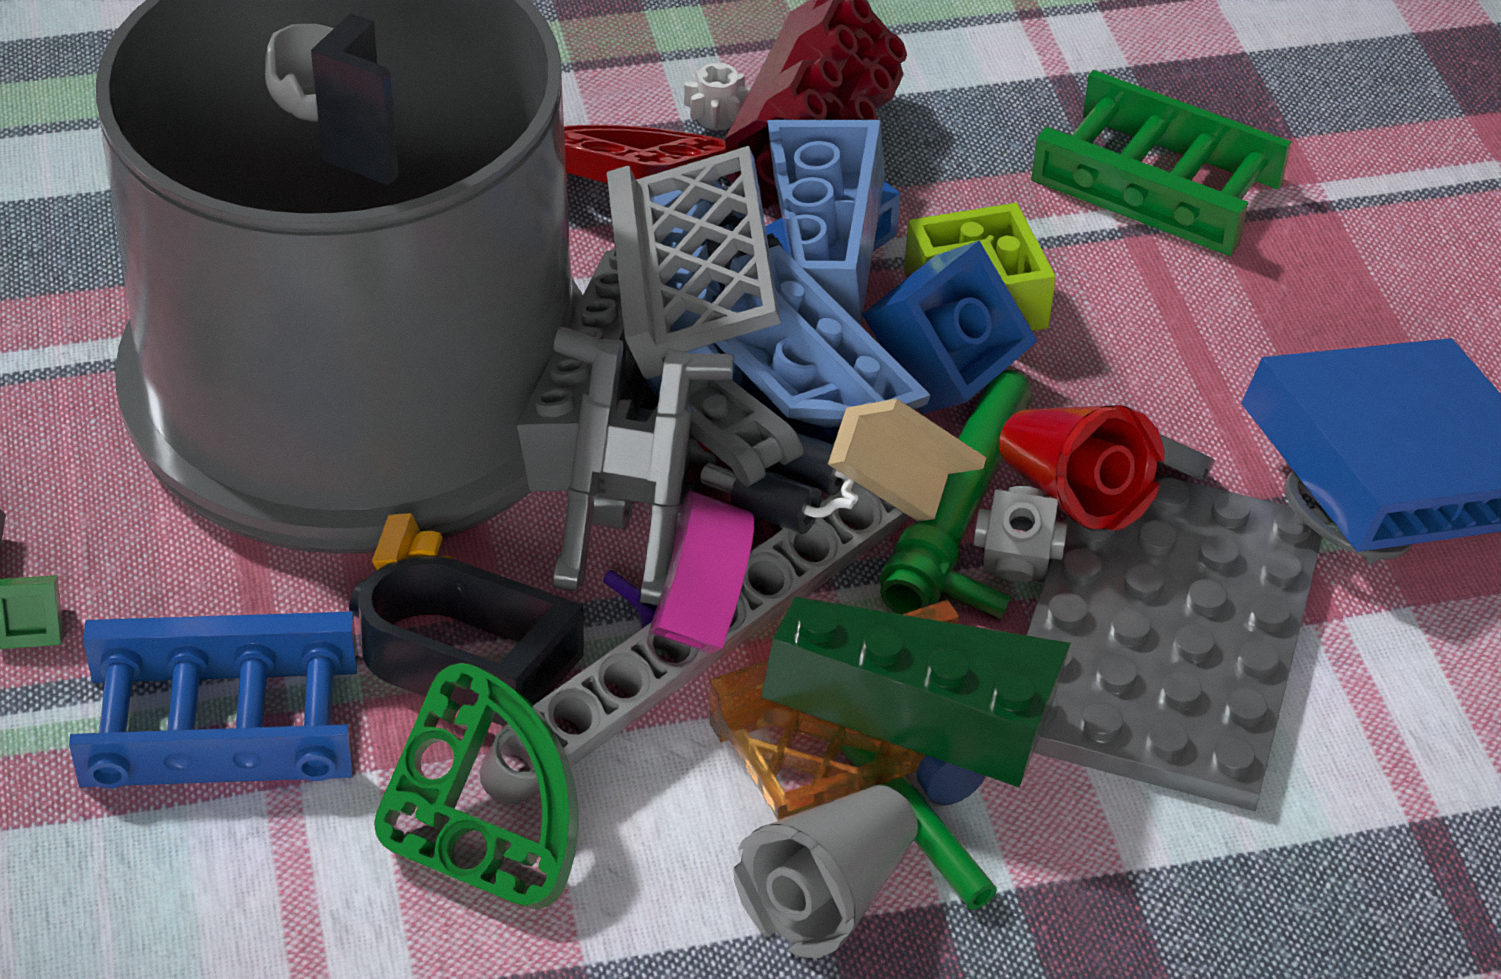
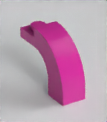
[649,491,754,654]

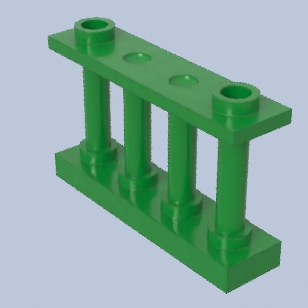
[1031,70,1292,257]

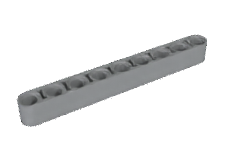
[479,481,909,804]

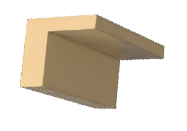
[828,399,986,521]

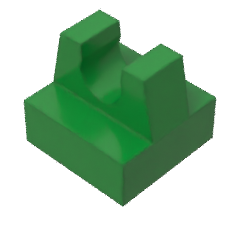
[0,575,64,649]

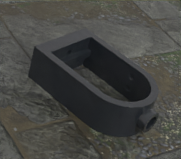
[349,556,584,726]

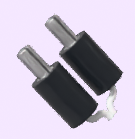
[700,431,858,534]

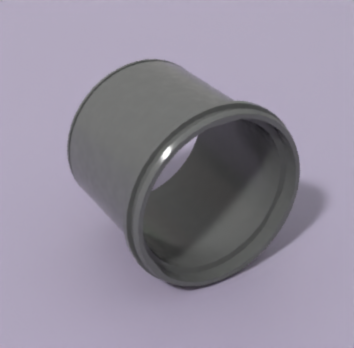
[96,0,583,554]

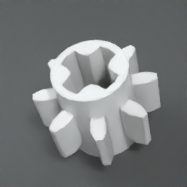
[684,63,751,130]

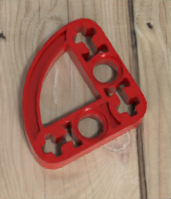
[564,125,728,184]

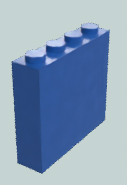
[1241,338,1501,552]

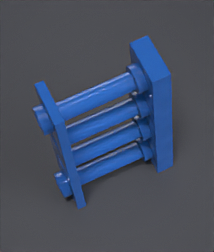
[69,611,358,789]

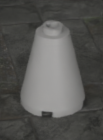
[734,785,918,958]

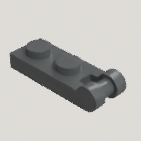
[658,380,803,487]

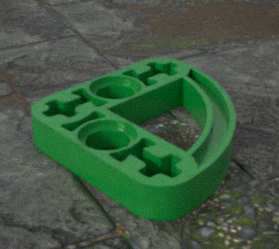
[374,663,579,909]

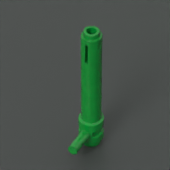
[879,370,1032,620]

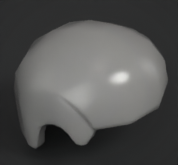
[265,24,334,122]

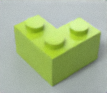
[904,202,1056,331]

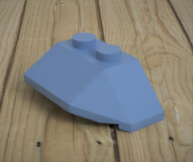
[716,245,930,428]

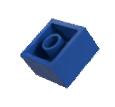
[862,240,1038,414]

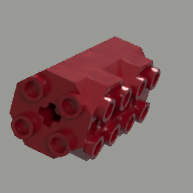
[725,0,907,209]

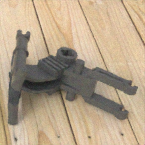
[553,327,734,605]

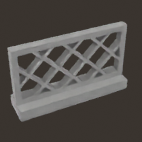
[607,146,781,379]

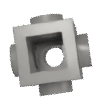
[974,486,1068,582]

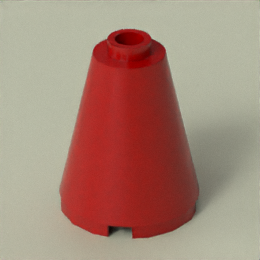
[1000,405,1165,531]

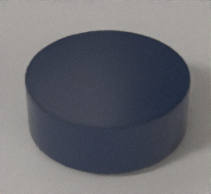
[916,755,986,805]

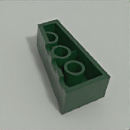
[761,597,1071,788]

